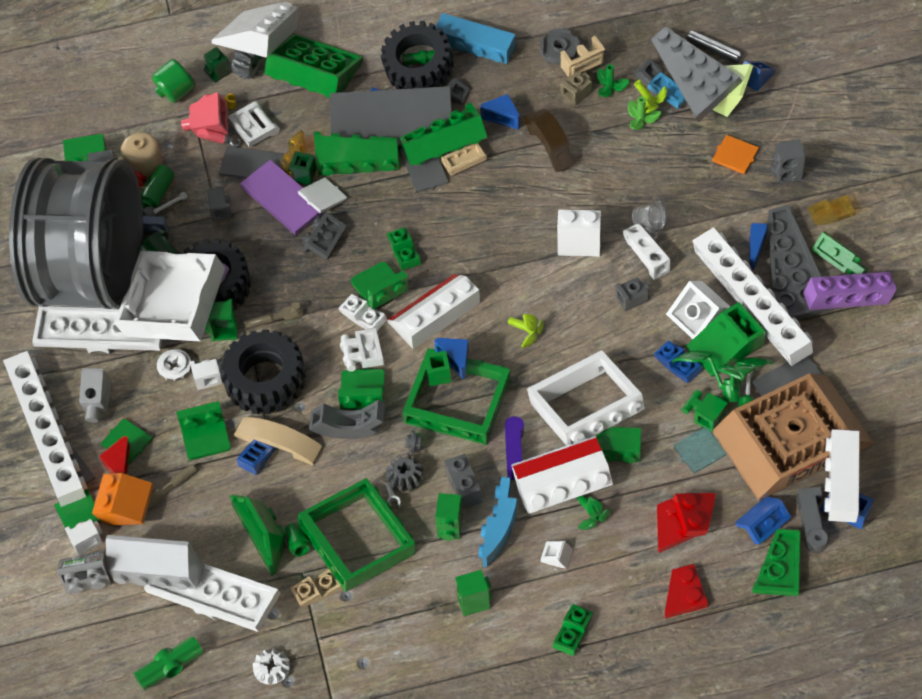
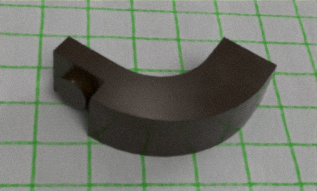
[523,109,575,172]

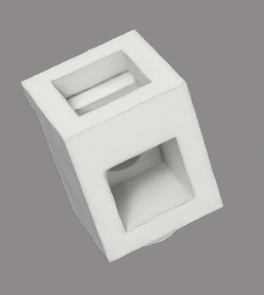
[190,359,222,390]
[65,519,103,555]

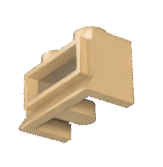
[561,36,605,77]

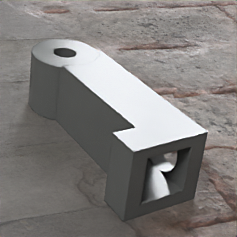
[796,487,828,554]

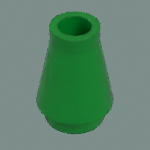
[285,523,310,557]

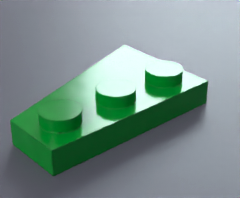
[752,529,800,596]

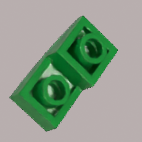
[386,227,421,271]
[552,604,593,656]

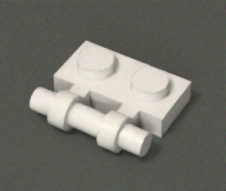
[340,328,384,372]

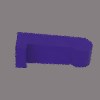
[505,416,524,480]

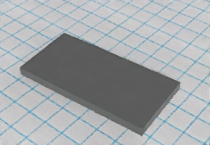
[330,86,451,148]

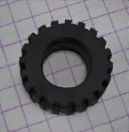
[221,330,306,414]

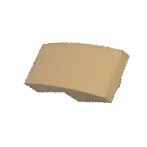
[290,569,343,607]

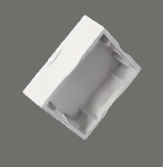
[115,251,225,341]

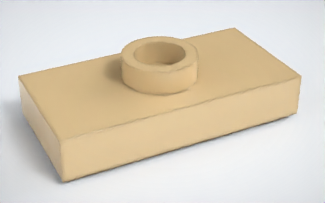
[441,143,487,176]

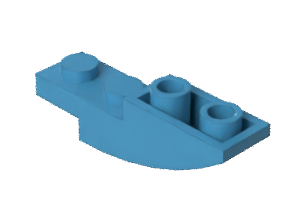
[479,477,517,567]

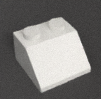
[666,281,730,339]

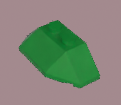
[229,494,286,576]

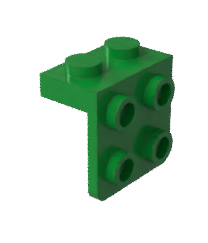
[351,262,408,310]
[338,369,385,409]

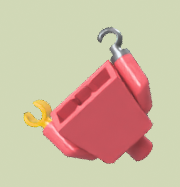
[181,92,241,148]

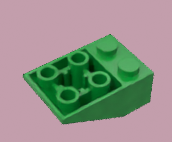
[686,302,766,377]

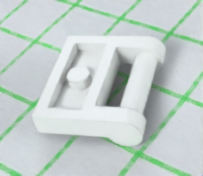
[228,101,280,147]

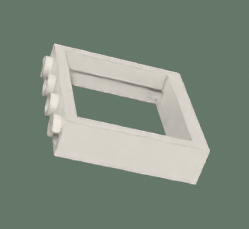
[527,350,645,446]

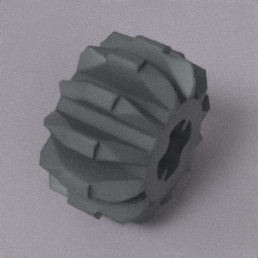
[231,50,262,79]
[386,454,423,492]

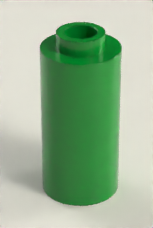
[141,165,175,208]

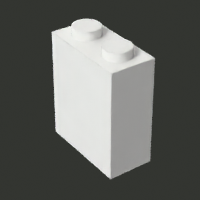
[557,210,601,257]

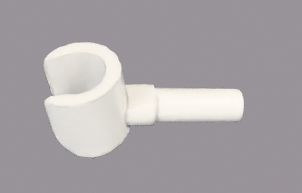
[385,482,401,509]

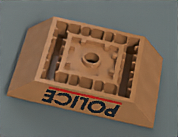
[713,373,874,501]

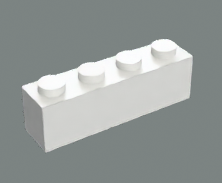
[824,429,859,522]

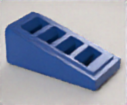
[749,223,768,270]
[236,440,276,476]

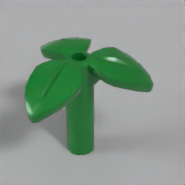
[597,64,630,97]
[577,495,612,530]

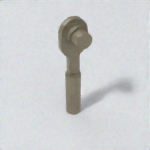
[244,302,303,328]
[148,464,197,508]

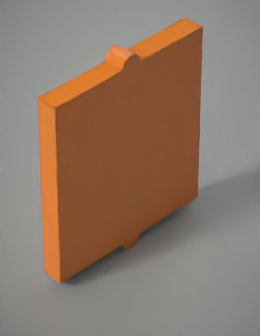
[712,135,759,174]

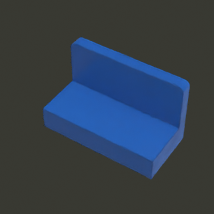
[735,497,791,545]

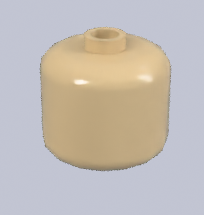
[121,132,163,177]

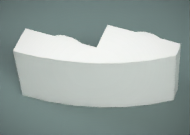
[338,294,387,331]

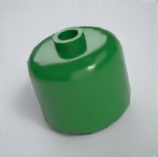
[152,59,196,103]

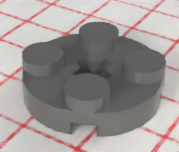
[540,28,579,64]

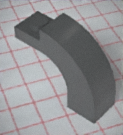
[309,400,385,439]

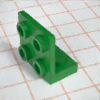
[176,401,231,461]

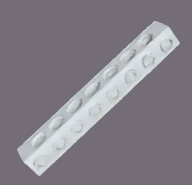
[693,227,813,366]
[3,351,87,507]

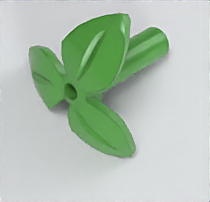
[628,96,661,130]

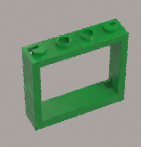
[402,348,511,445]
[298,478,416,592]

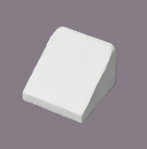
[540,541,573,568]

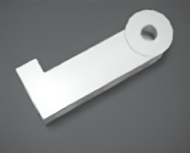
[623,223,670,280]

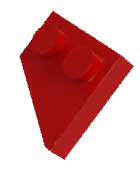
[673,493,716,536]
[657,498,697,553]
[664,564,708,619]

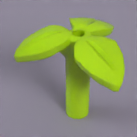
[634,80,667,114]
[508,314,544,348]

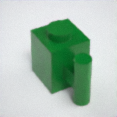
[681,390,727,433]

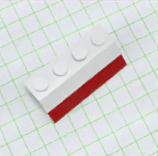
[387,274,480,350]
[511,436,613,514]

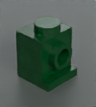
[203,46,231,83]
[289,151,317,185]

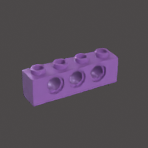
[803,272,897,310]

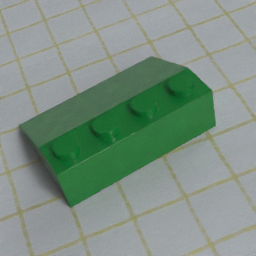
[264,33,364,98]

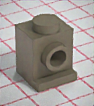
[561,71,592,106]

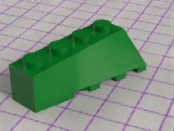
[400,103,487,166]
[314,132,399,176]

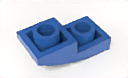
[654,340,702,384]

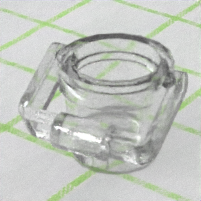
[632,201,667,240]

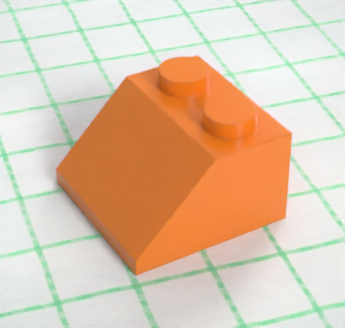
[92,473,154,526]

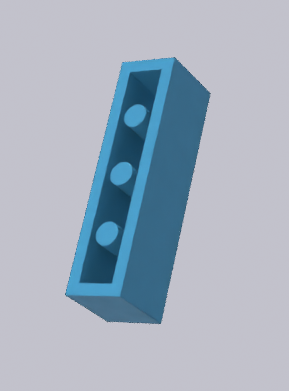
[435,13,516,64]

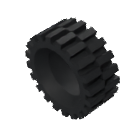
[381,21,454,89]
[184,239,251,311]

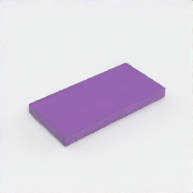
[240,160,324,236]

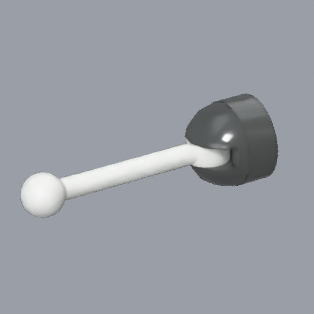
[143,192,188,217]

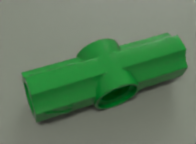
[133,636,203,691]

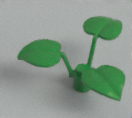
[672,351,774,402]

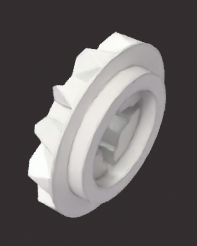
[157,349,191,381]
[253,648,290,684]

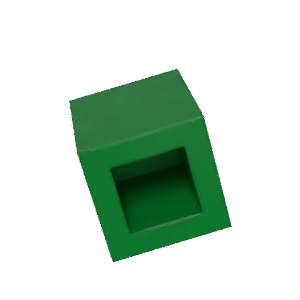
[425,351,451,386]

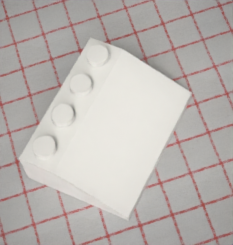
[212,2,299,57]

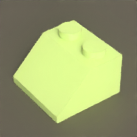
[712,64,753,117]

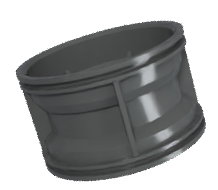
[9,158,143,310]

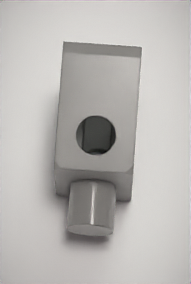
[79,368,112,423]

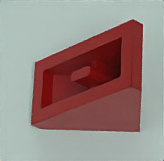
[99,436,130,474]

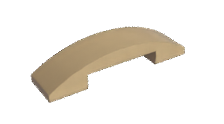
[234,417,322,465]

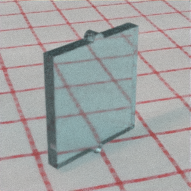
[673,427,726,474]

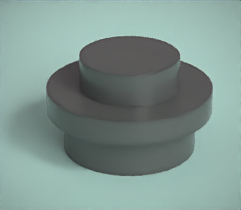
[405,430,421,453]

